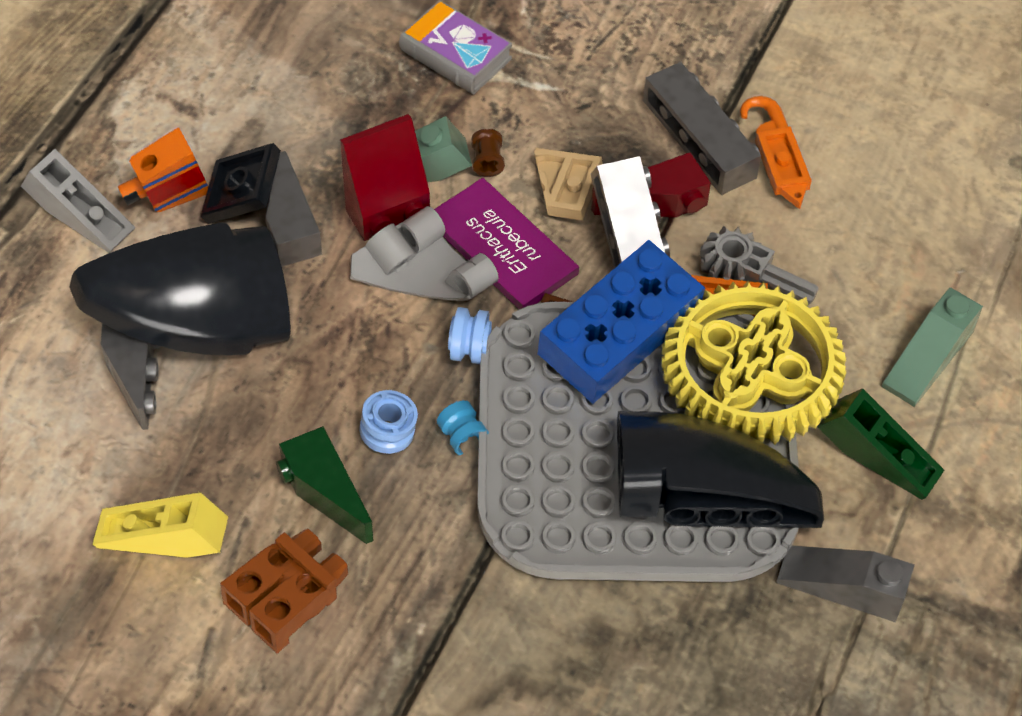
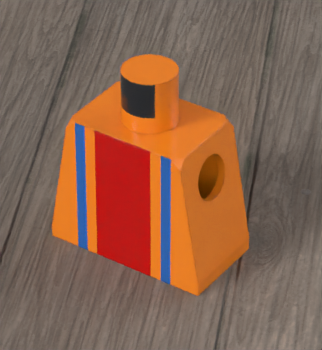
[117,127,209,212]

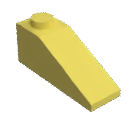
[93,492,228,558]

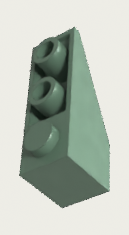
[415,116,472,182]

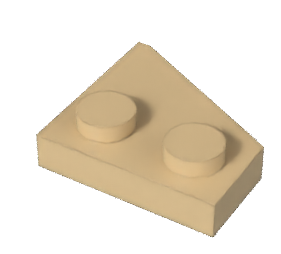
[534,148,603,220]

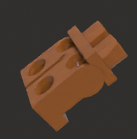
[220,528,348,654]

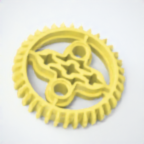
[661,281,846,446]

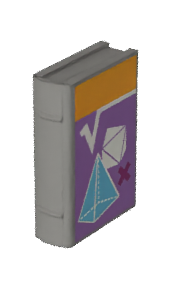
[399,0,512,95]

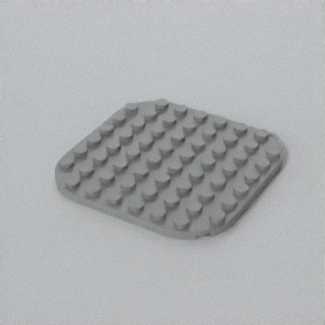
[478,302,799,582]

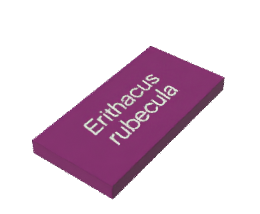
[434,178,579,309]

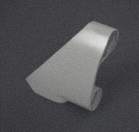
[350,206,499,301]

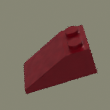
[340,114,430,241]

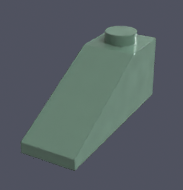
[882,287,983,407]

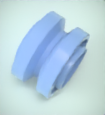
[448,307,492,364]
[359,390,418,454]

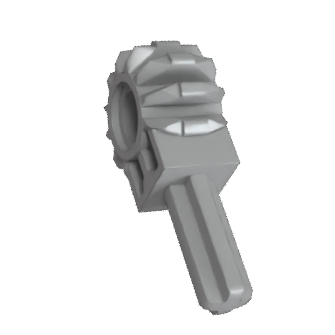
[700,226,818,304]

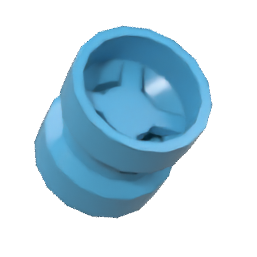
[437,400,489,455]

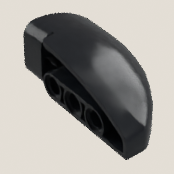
[69,222,291,356]
[617,411,824,528]

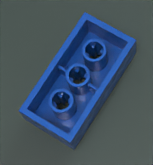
[537,240,705,404]

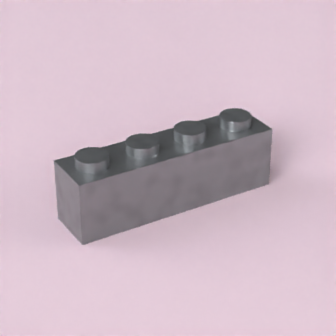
[643,62,761,195]

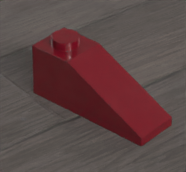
[591,152,711,217]

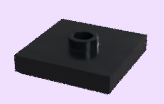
[200,143,281,224]

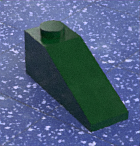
[817,388,945,500]
[276,426,374,544]

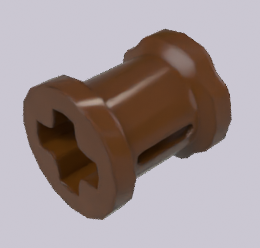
[471,129,505,177]

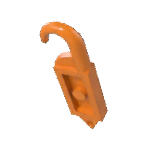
[740,96,812,209]

